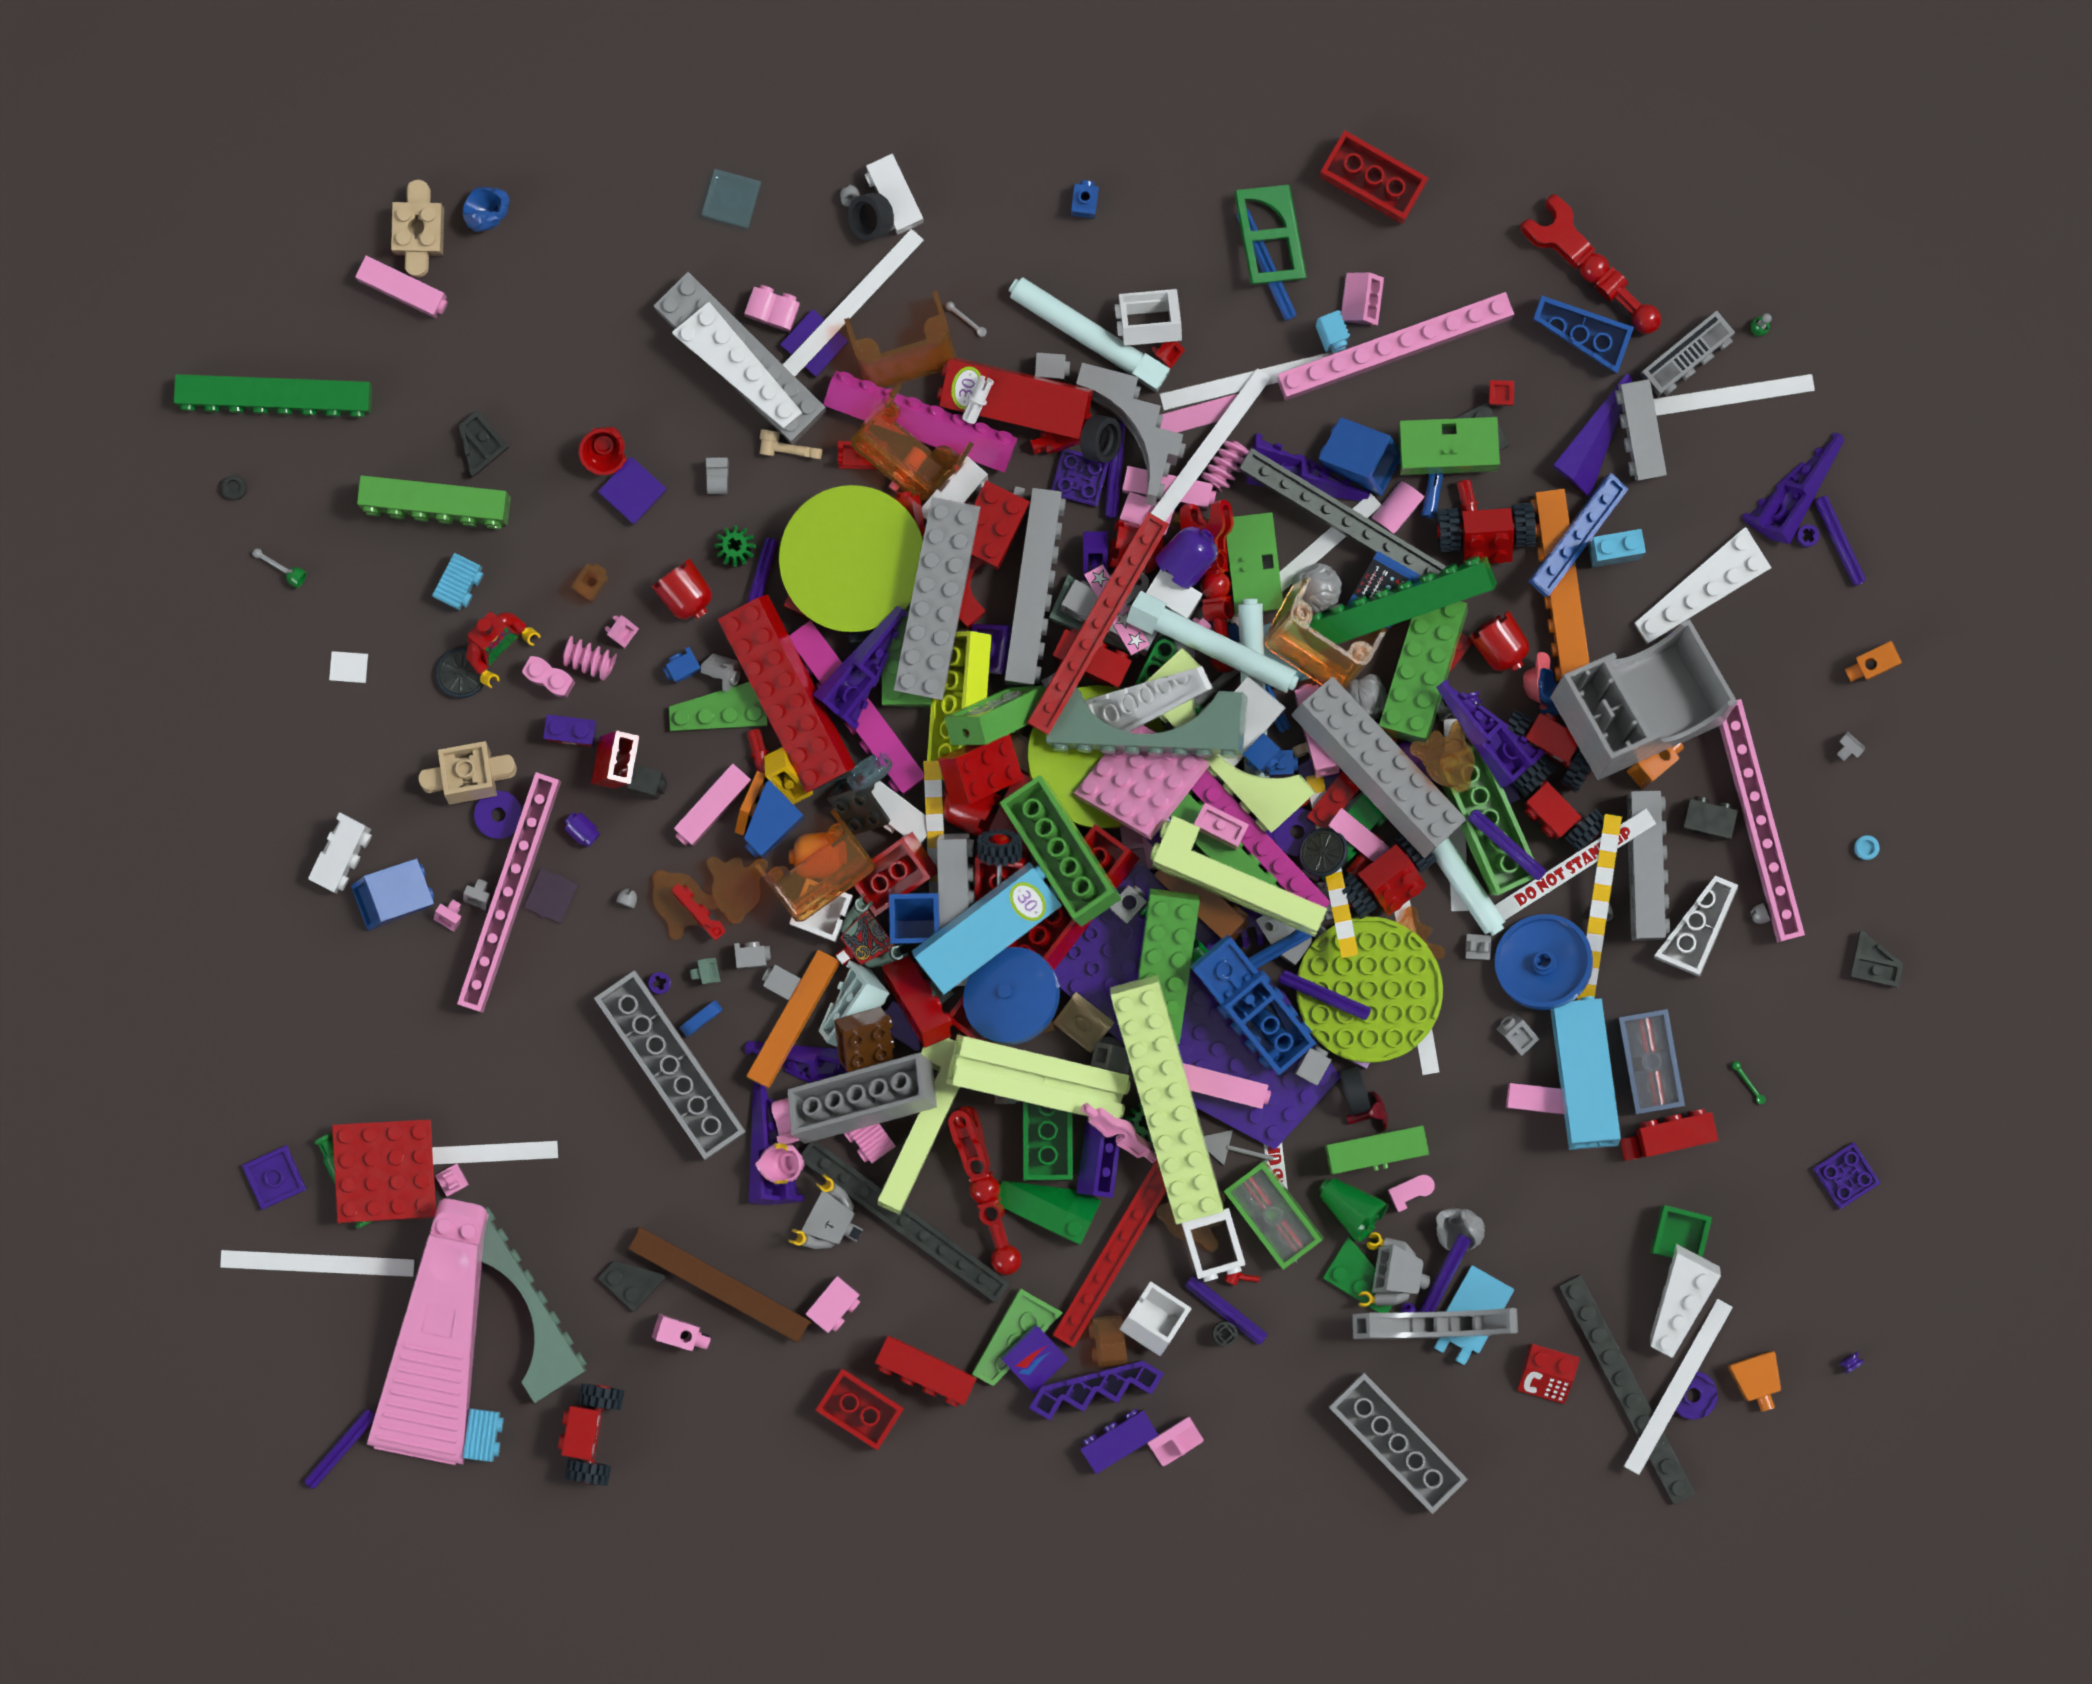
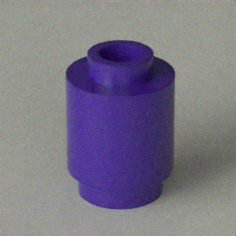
[564,812,601,848]

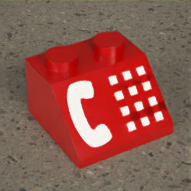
[1517,1343,1580,1404]

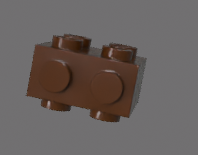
[834,1007,895,1073]

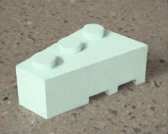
[819,960,889,1047]

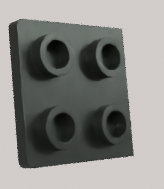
[826,769,890,835]

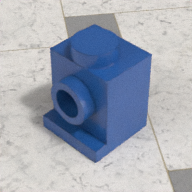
[1071,180,1099,219]
[662,647,701,684]

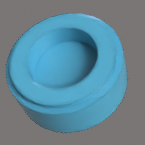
[1854,835,1880,860]

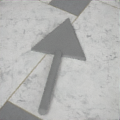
[1204,1130,1274,1165]

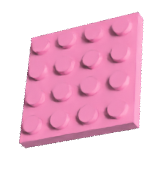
[1074,725,1209,840]

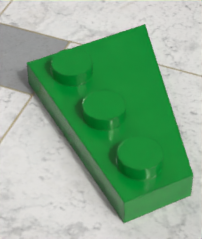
[1323,1236,1392,1313]

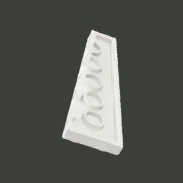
[672,302,803,429]
[1634,527,1771,644]
[1085,666,1212,732]

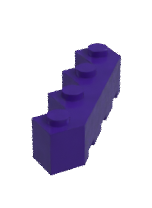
[1029,1360,1164,1420]

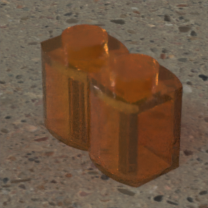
[1088,1314,1128,1367]

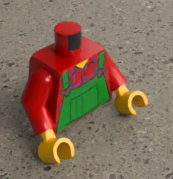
[466,612,541,688]

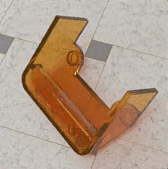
[844,291,956,389]
[851,383,974,500]
[1265,577,1387,689]
[755,809,875,922]

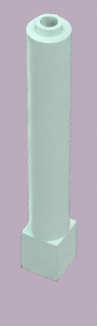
[1008,277,1170,392]
[1126,591,1299,693]
[1238,598,1269,778]
[1432,837,1506,936]

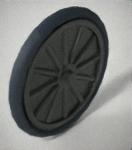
[435,648,484,698]
[1299,828,1348,877]

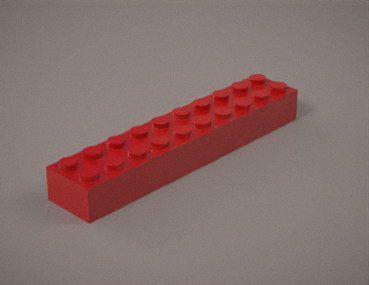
[949,824,1140,1044]

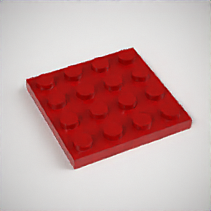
[332,1119,436,1224]

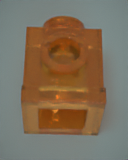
[571,563,609,603]

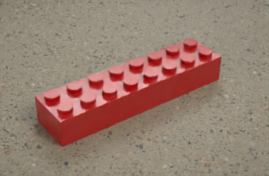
[718,595,856,793]

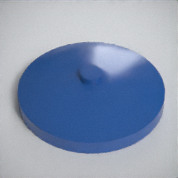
[1495,914,1593,1010]
[963,947,1060,1045]

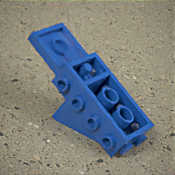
[1190,934,1316,1075]

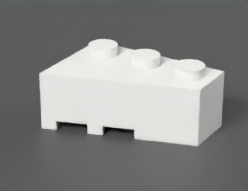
[922,455,988,523]
[308,812,372,894]

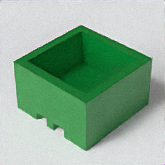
[1650,1205,1712,1258]

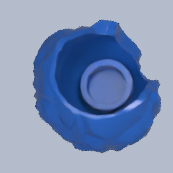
[462,187,510,232]

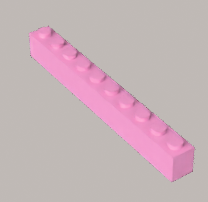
[1277,292,1514,401]
[1719,699,1805,943]
[457,772,561,1013]

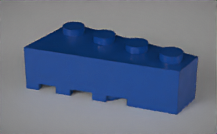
[1532,296,1634,374]

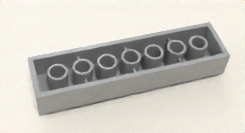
[654,272,827,445]
[1005,488,1066,686]
[894,497,981,700]
[1291,677,1467,858]
[594,970,747,1160]

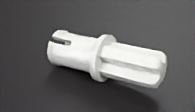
[962,376,994,424]

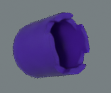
[1156,527,1218,589]

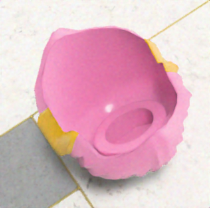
[755,1143,804,1184]

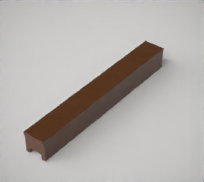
[629,1227,812,1342]

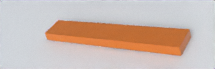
[747,950,841,1089]

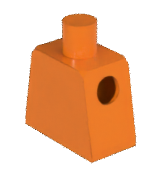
[1845,641,1902,682]
[1627,743,1684,790]
[1727,1351,1781,1412]

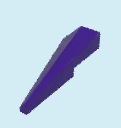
[1552,374,1633,498]
[1742,432,1844,544]
[1246,433,1370,501]
[745,1041,870,1083]

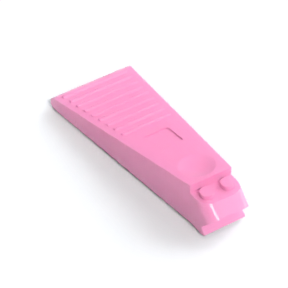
[367,1199,489,1465]

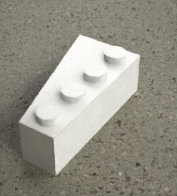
[1654,876,1738,977]
[1650,1244,1721,1358]

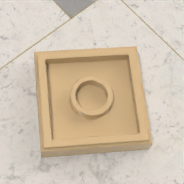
[1053,992,1114,1053]

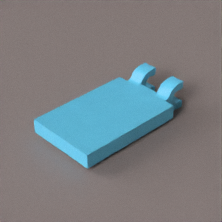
[1434,1265,1515,1365]

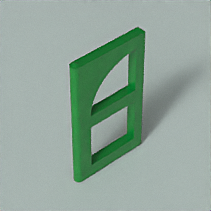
[1234,185,1307,285]

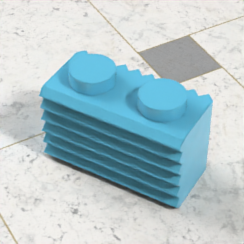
[1316,310,1350,354]
[432,553,484,611]
[463,1408,504,1462]

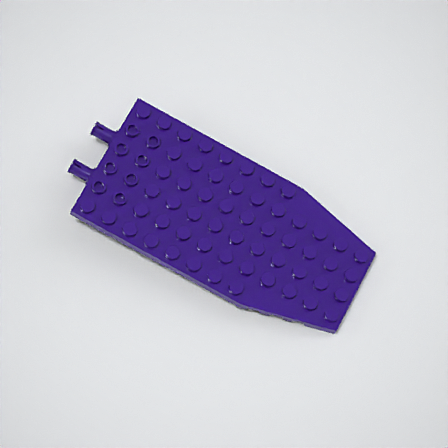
[1054,862,1340,1150]

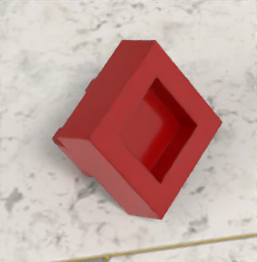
[1152,341,1185,369]
[1489,380,1514,406]

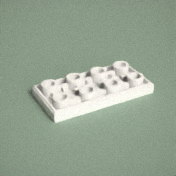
[1217,676,1285,781]

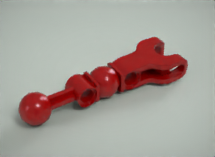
[1520,194,1662,334]
[1180,499,1235,673]
[948,1106,1022,1275]

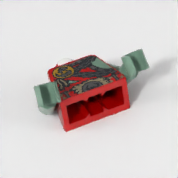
[835,894,909,968]

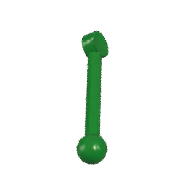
[1731,1061,1766,1104]

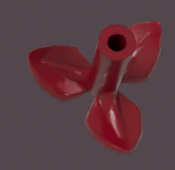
[1347,1091,1388,1132]

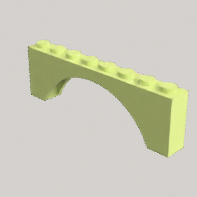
[1146,648,1316,833]

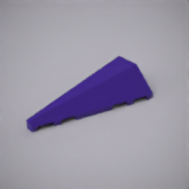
[813,605,907,730]
[1436,680,1544,789]
[749,1081,804,1205]

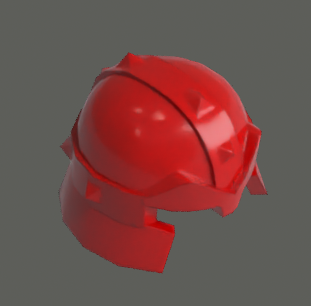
[579,427,626,475]

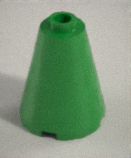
[1319,1178,1389,1242]

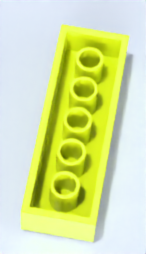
[927,631,991,780]

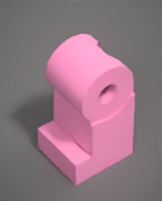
[772,1098,800,1145]
[1387,1175,1435,1212]

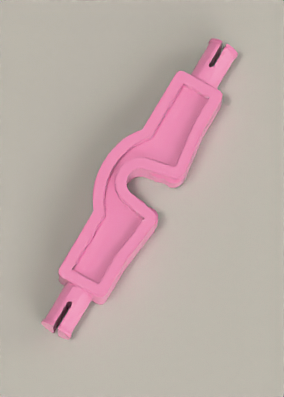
[1080,1103,1157,1163]

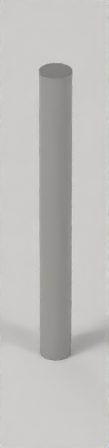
[1163,669,1240,731]

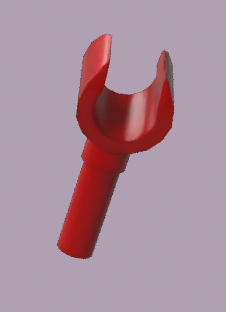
[1224,1272,1260,1286]

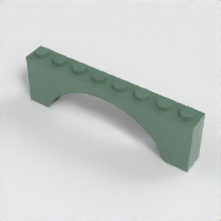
[1046,687,1248,759]
[480,1205,587,1403]

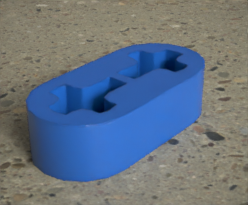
[679,1000,723,1038]

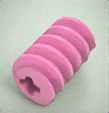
[1201,439,1249,493]
[563,636,617,681]

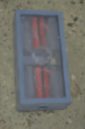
[1619,1009,1685,1114]

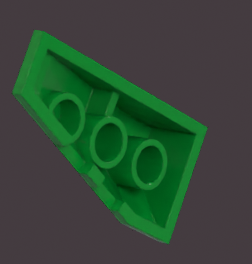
[999,1180,1101,1245]

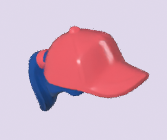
[1523,652,1560,716]

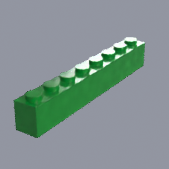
[174,374,372,418]
[1303,556,1497,653]

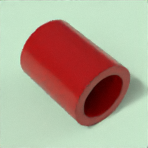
[1620,1136,1641,1161]

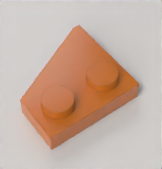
[735,771,765,836]

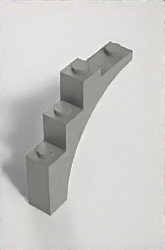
[1076,363,1186,506]
[1352,1308,1518,1339]

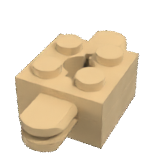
[391,180,444,278]
[419,741,517,805]

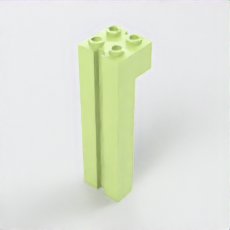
[1150,816,1327,937]
[946,1035,1130,1119]
[877,1038,960,1215]

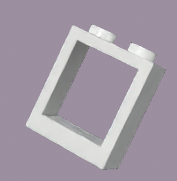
[1115,289,1182,346]
[1181,1208,1245,1282]

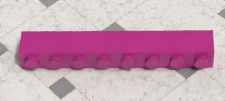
[823,371,1018,473]
[789,620,924,795]
[1191,770,1331,908]

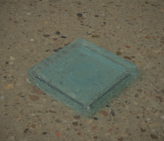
[702,169,761,229]

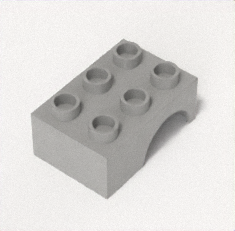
[1551,619,1737,780]

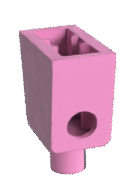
[651,1314,711,1351]

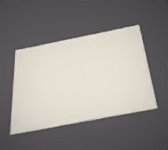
[329,651,368,683]

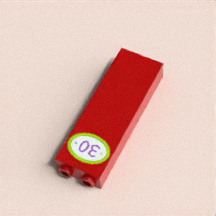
[937,357,1094,439]

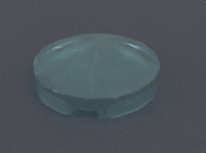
[847,753,893,791]

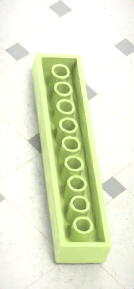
[1110,975,1224,1224]

